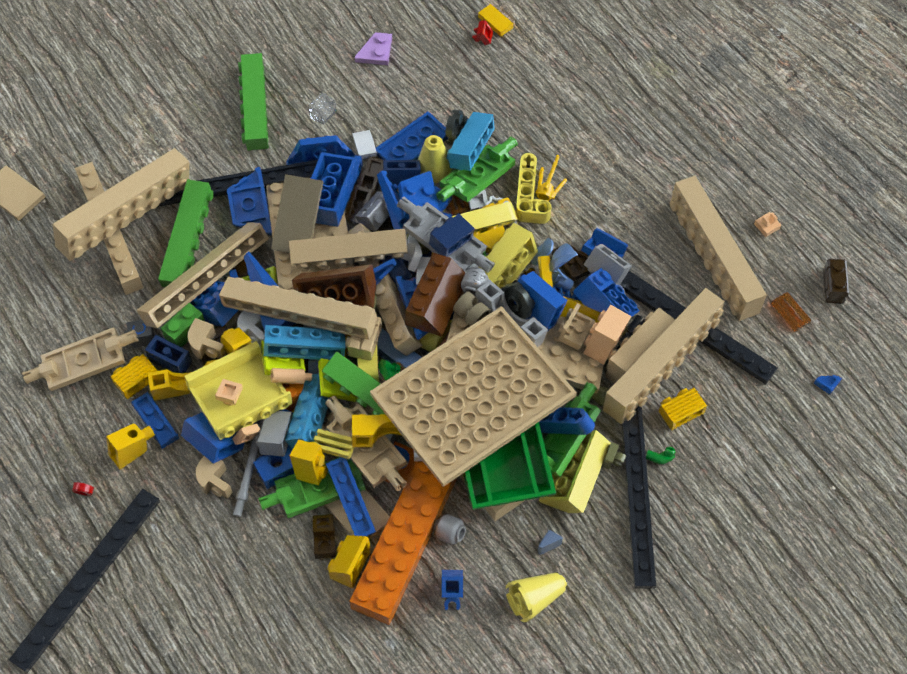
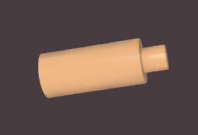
[270,368,312,384]

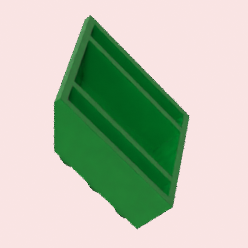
[463,422,556,510]

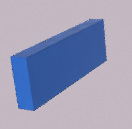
[131,392,179,449]

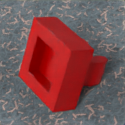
[472,20,493,45]

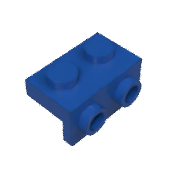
[581,228,628,259]

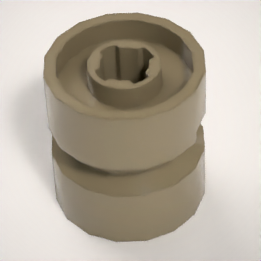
[453,292,491,326]

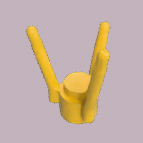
[535,155,567,201]

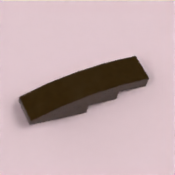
[345,156,383,224]

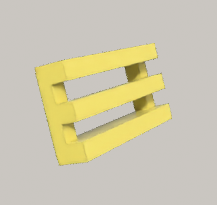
[314,429,355,459]

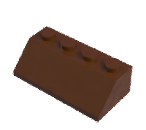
[405,252,465,337]
[292,264,376,308]

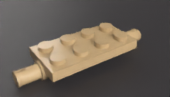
[22,327,139,391]
[326,396,407,491]

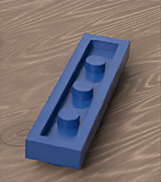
[326,457,376,537]

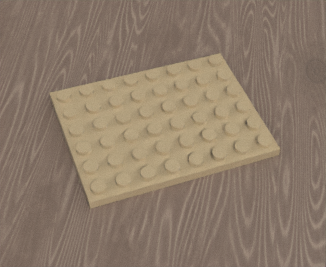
[370,306,577,487]

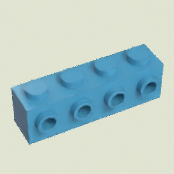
[447,112,495,171]
[263,325,345,360]
[285,373,331,449]

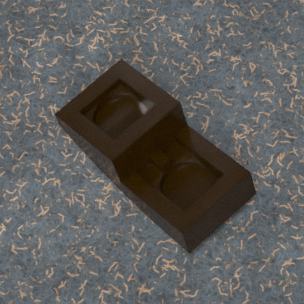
[312,514,336,559]

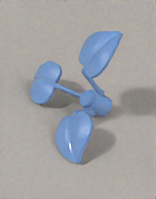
[531,238,578,293]

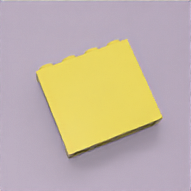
[184,341,292,440]

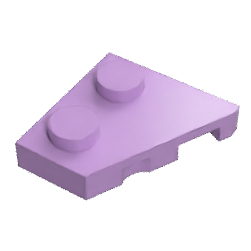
[355,33,392,65]

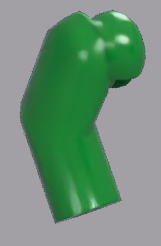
[646,447,676,465]

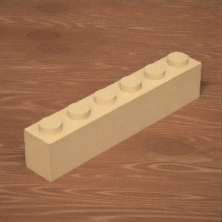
[289,228,408,268]

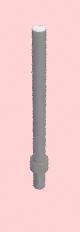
[233,419,262,517]

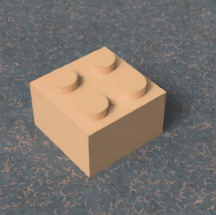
[583,305,631,365]

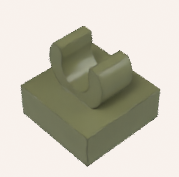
[602,442,626,469]

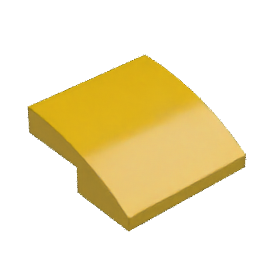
[538,255,553,287]

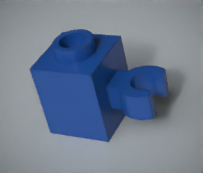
[442,570,463,610]

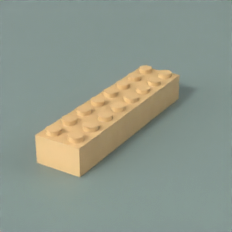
[53,148,189,261]
[670,176,767,321]
[603,288,725,424]

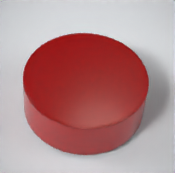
[72,482,94,496]

